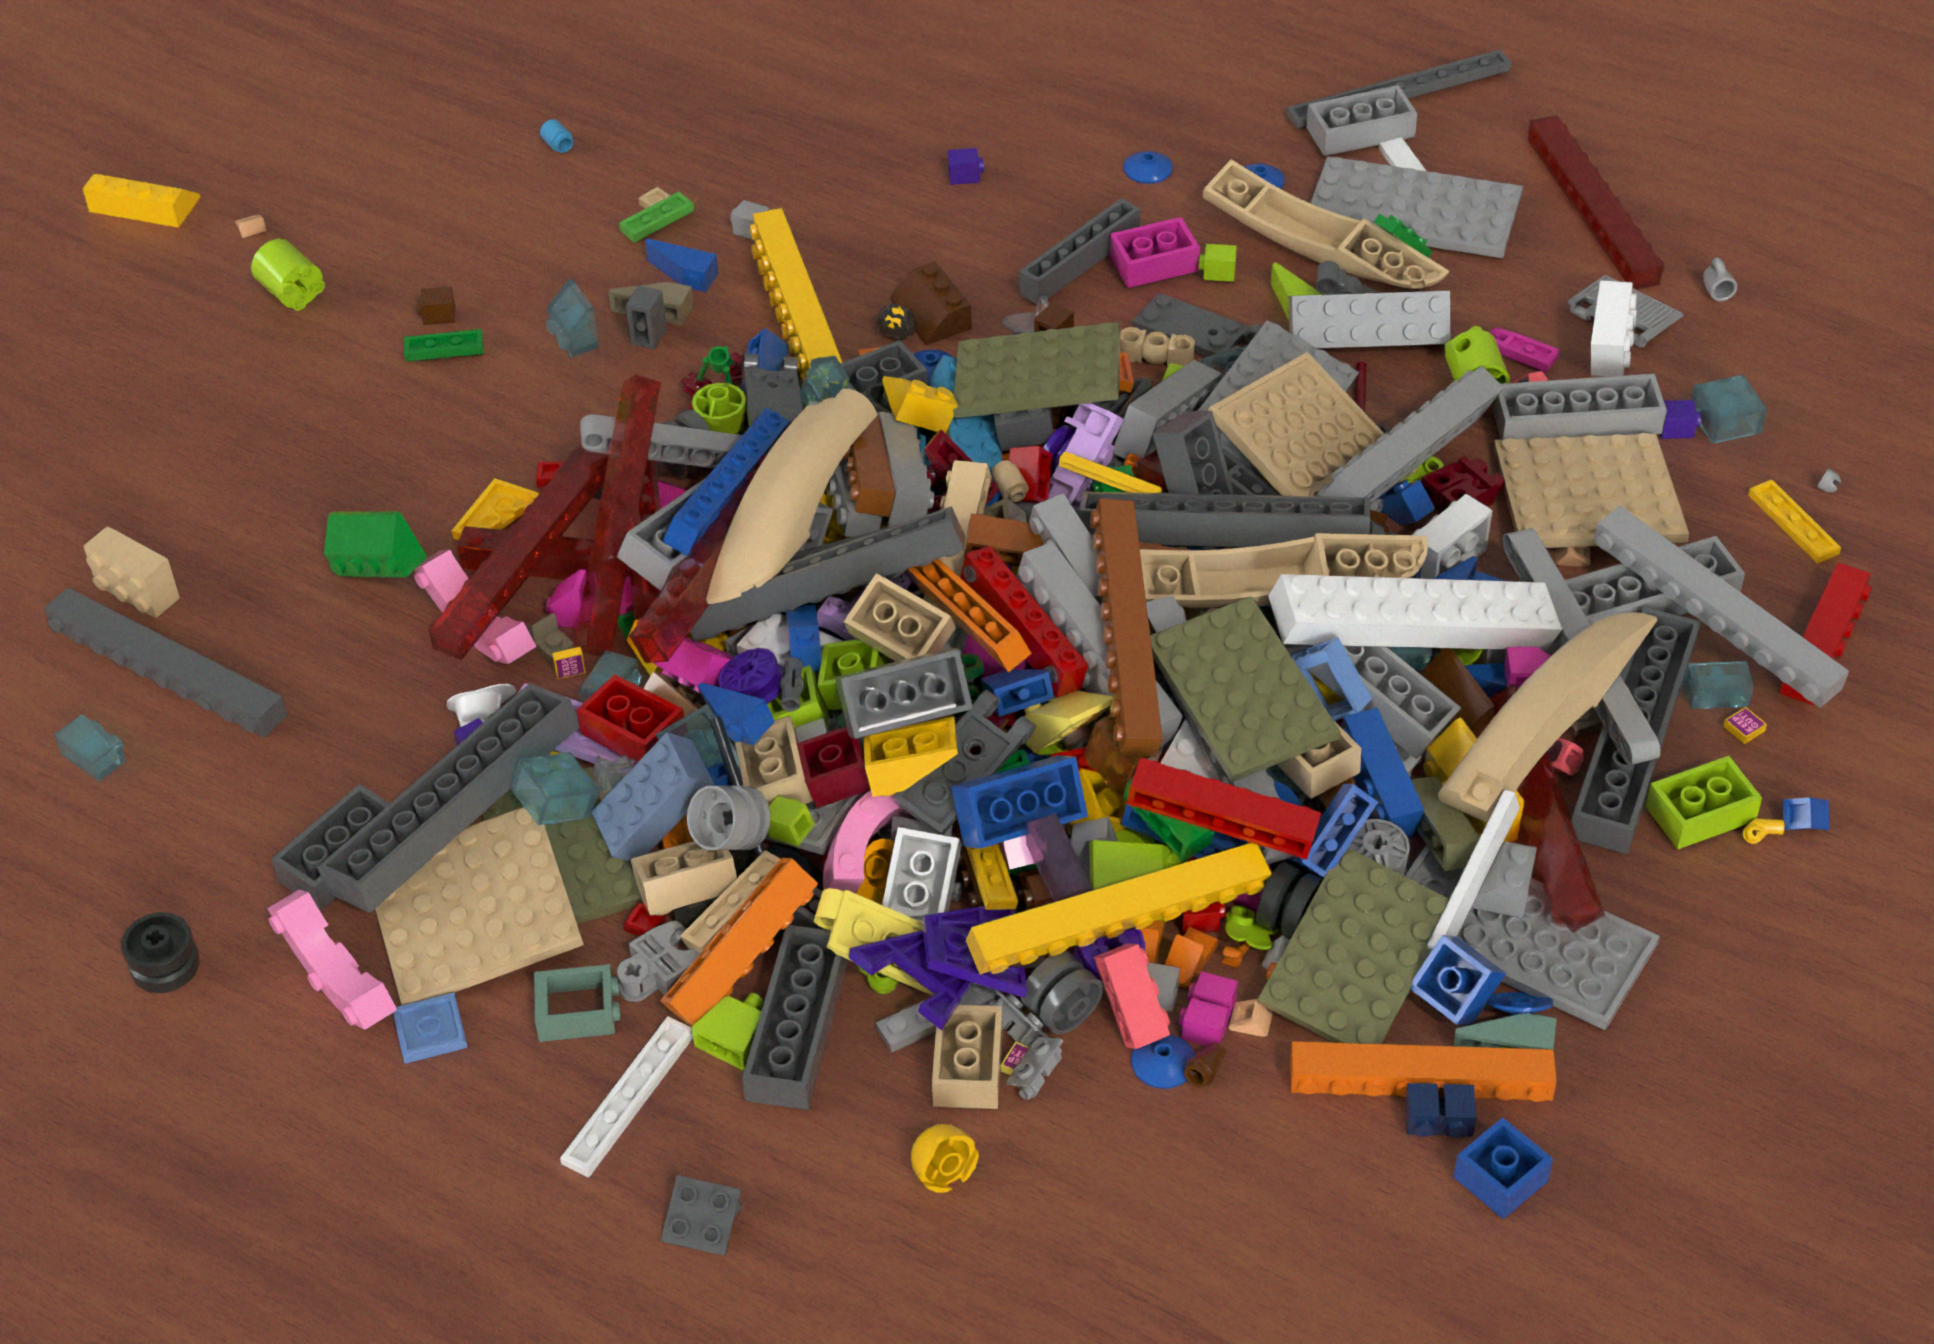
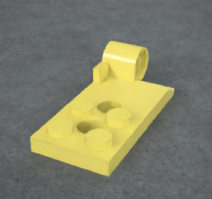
[814,888,935,996]

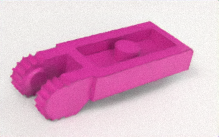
[1490,327,1559,372]

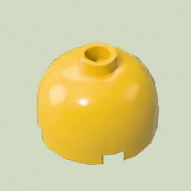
[911,1124,979,1193]

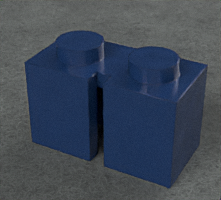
[1405,1083,1476,1138]

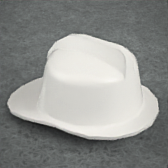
[446,684,516,727]

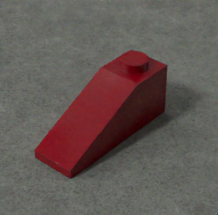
[923,429,999,505]

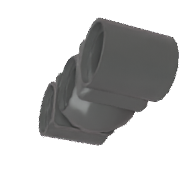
[1316,261,1378,295]

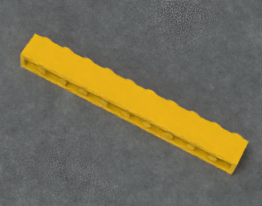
[966,843,1272,974]

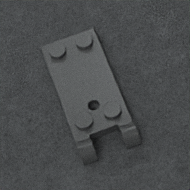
[1132,293,1262,368]
[741,353,803,428]
[893,690,1036,835]

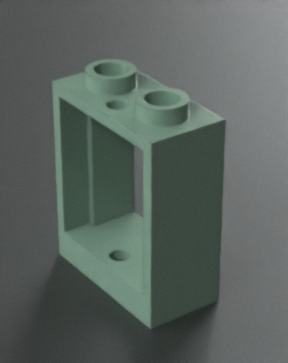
[534,964,621,1042]

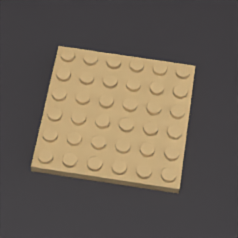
[1208,352,1417,496]
[1493,433,1689,548]
[375,802,584,1005]

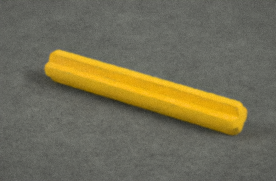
[1059,452,1162,493]

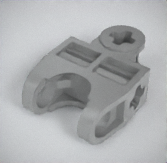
[617,921,700,1002]

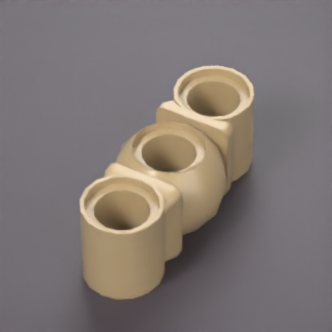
[1120,327,1194,367]

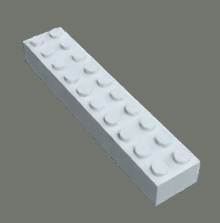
[1268,574,1562,650]

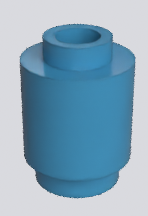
[540,119,573,153]

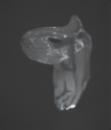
[1002,295,1049,334]
[593,755,637,801]

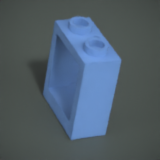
[1290,637,1372,723]

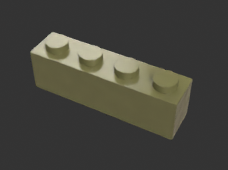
[1411,776,1481,871]

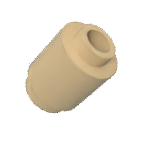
[992,460,1029,502]

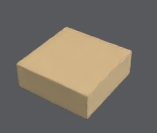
[639,187,670,209]

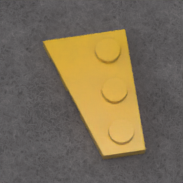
[452,478,543,546]

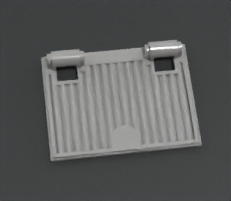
[1568,275,1684,348]

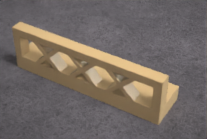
[680,850,780,953]

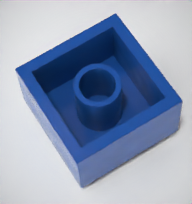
[1411,935,1506,1025]
[1454,1117,1553,1220]

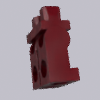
[1421,456,1505,515]

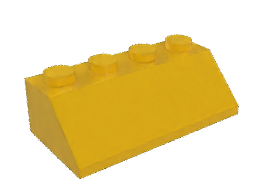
[83,174,200,228]
[1423,718,1524,842]

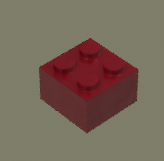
[797,726,871,808]

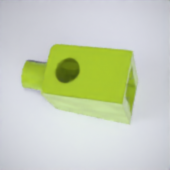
[692,993,764,1071]

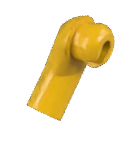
[1743,818,1784,844]

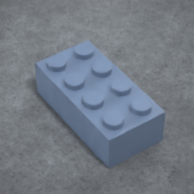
[592,732,714,862]

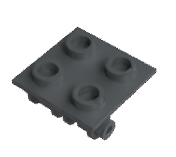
[661,1175,742,1256]

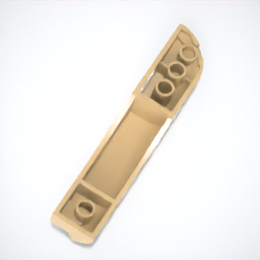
[1202,159,1449,288]
[706,389,878,604]
[1140,533,1428,608]
[1438,613,1657,823]

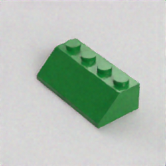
[324,511,427,578]

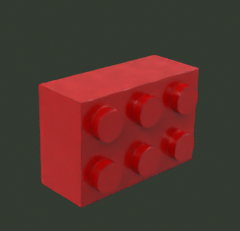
[576,674,687,763]

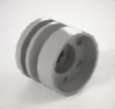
[687,785,770,850]
[1348,819,1410,876]

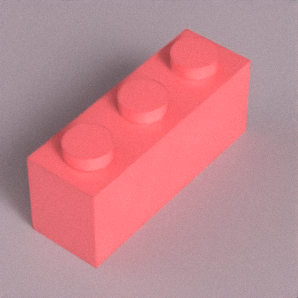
[1094,943,1170,1049]

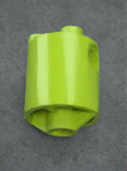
[251,239,325,311]
[1444,326,1510,384]
[692,383,749,435]

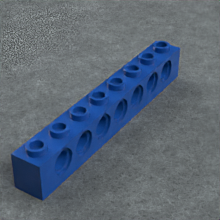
[663,407,790,557]

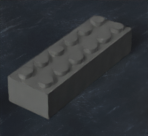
[742,925,849,1110]

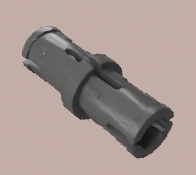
[780,657,804,711]

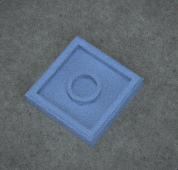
[393,992,468,1064]

